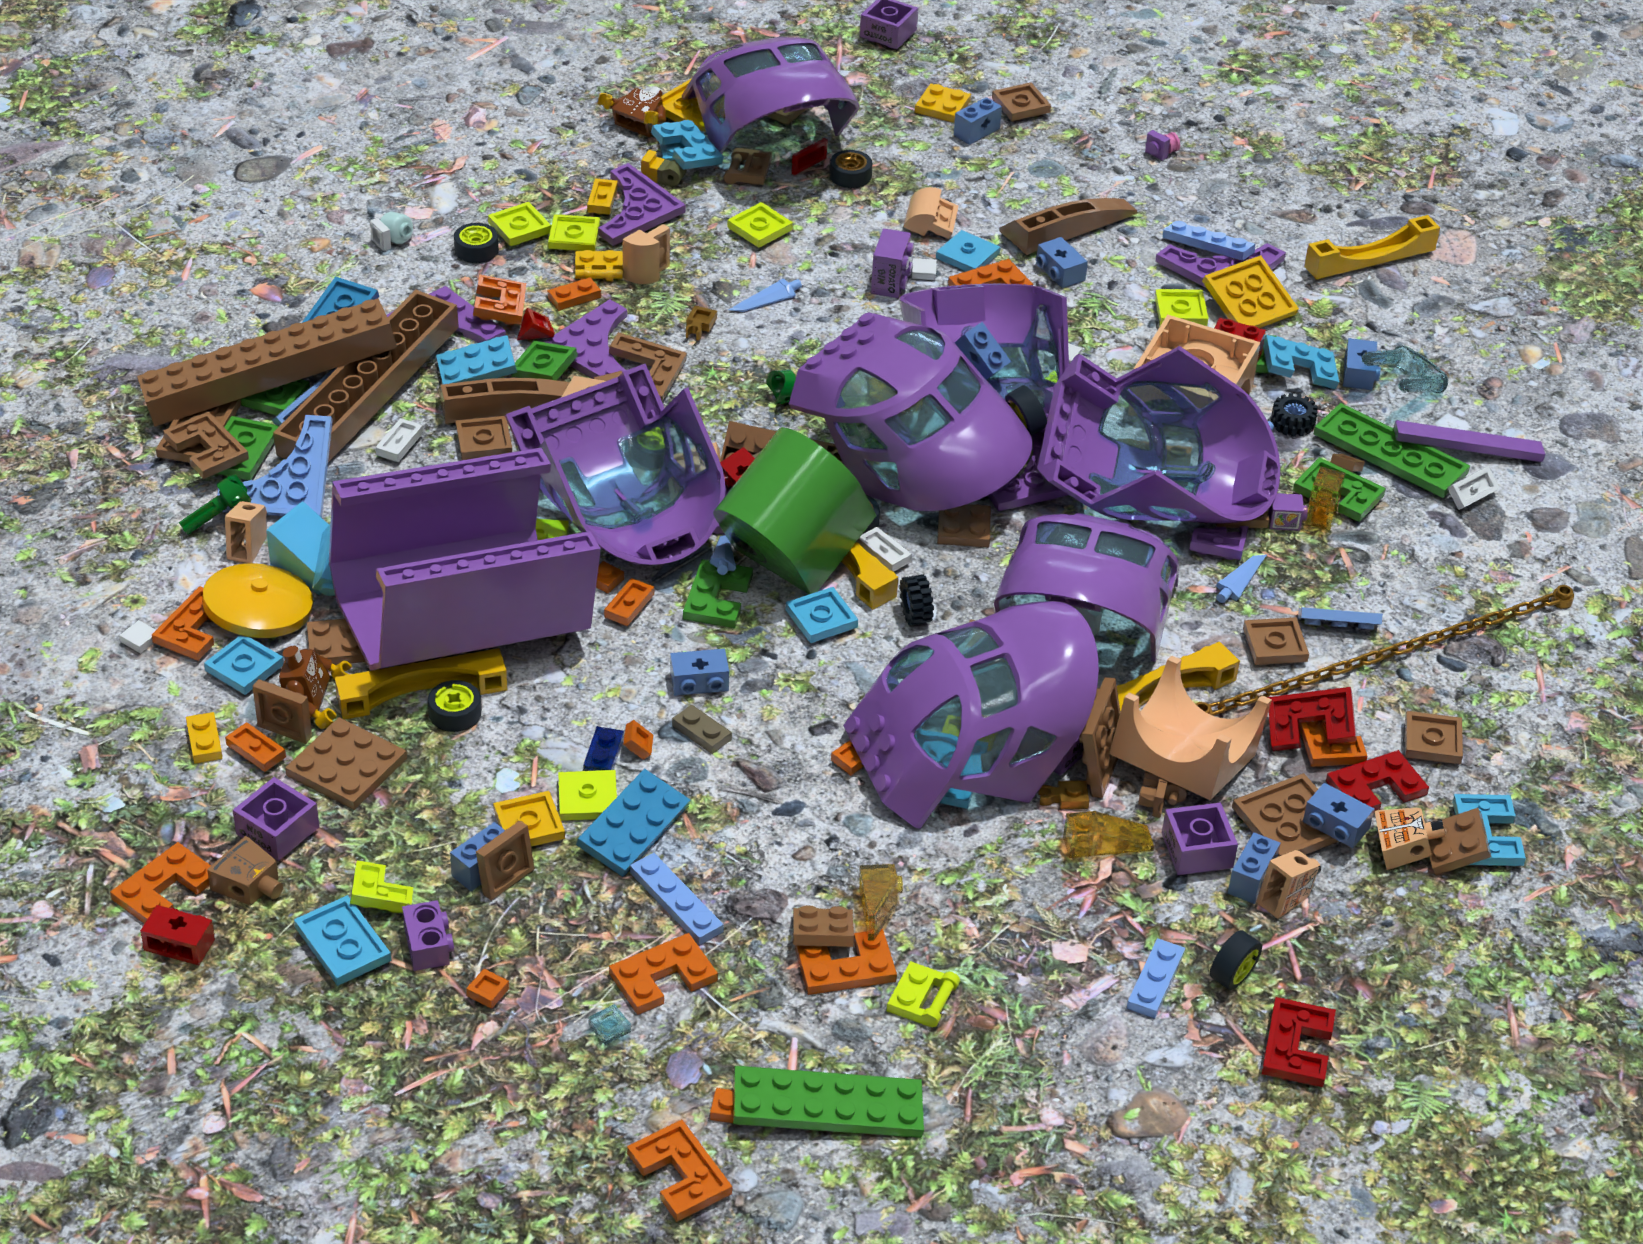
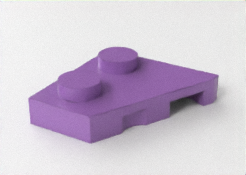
[1189,526,1248,560]

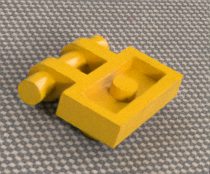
[575,250,623,281]

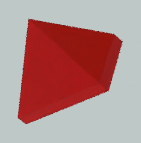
[792,138,828,175]
[517,307,555,340]

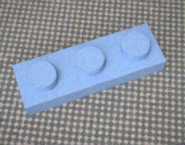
[1298,607,1383,630]
[1127,938,1185,1019]

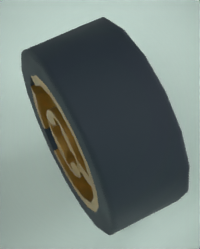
[829,150,873,188]

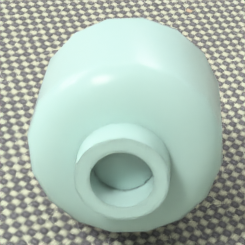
[380,211,413,244]

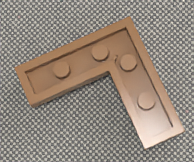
[609,332,687,402]

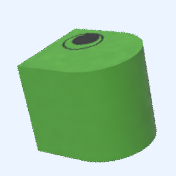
[713,427,877,594]

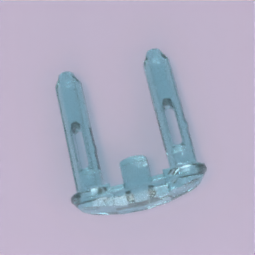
[1361,345,1448,393]

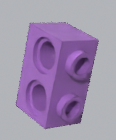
[402,900,454,971]

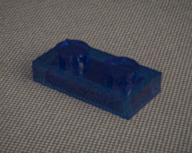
[583,726,624,771]

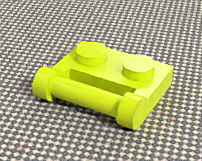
[887,961,960,1027]

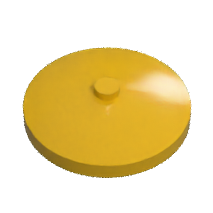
[202,563,313,638]

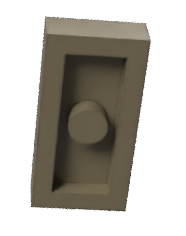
[672,704,732,754]

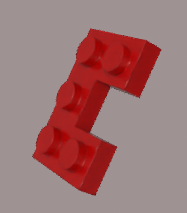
[1267,687,1357,751]
[1326,750,1429,813]
[1262,997,1336,1087]

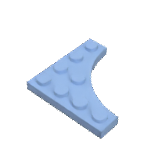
[217,415,333,518]

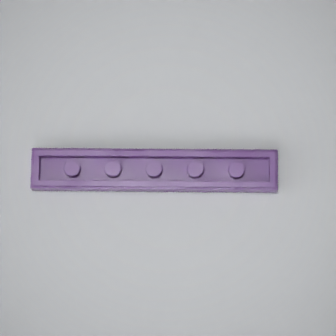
[1393,420,1545,462]

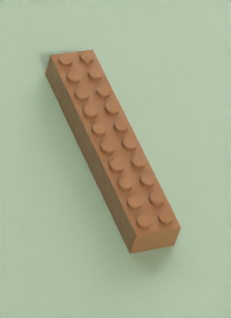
[273,289,459,462]
[137,298,397,427]

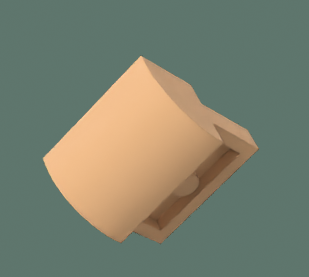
[903,187,958,239]
[623,224,670,284]

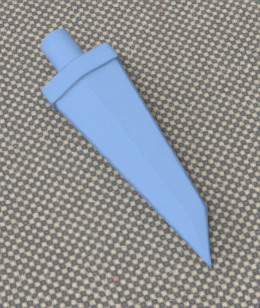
[728,278,802,312]
[710,535,736,575]
[1216,555,1267,603]

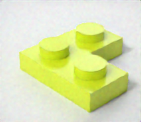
[350,860,413,913]

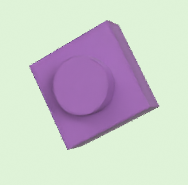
[1145,130,1170,161]

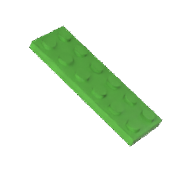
[1313,403,1470,498]
[733,1066,924,1138]

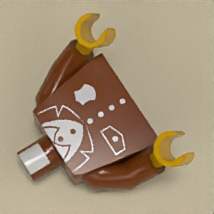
[597,87,666,138]
[279,646,352,729]

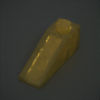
[1063,811,1154,858]
[859,864,903,941]

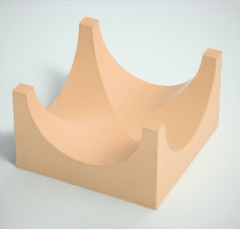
[1127,315,1261,418]
[1109,656,1272,800]

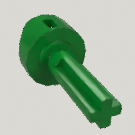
[766,369,796,404]
[179,475,251,535]

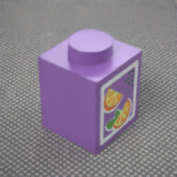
[1268,493,1308,531]

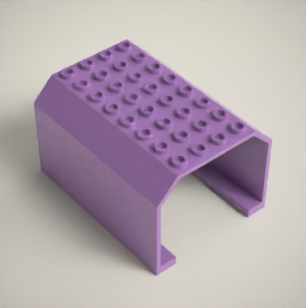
[329,448,601,671]

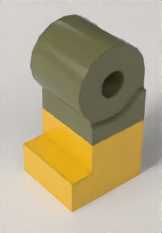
[641,150,687,186]

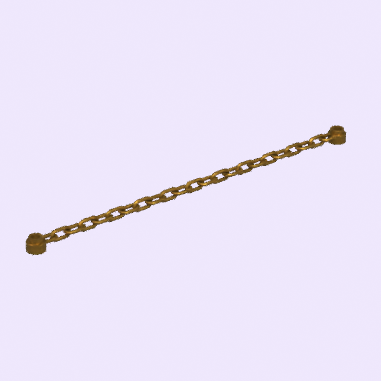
[1196,585,1574,716]

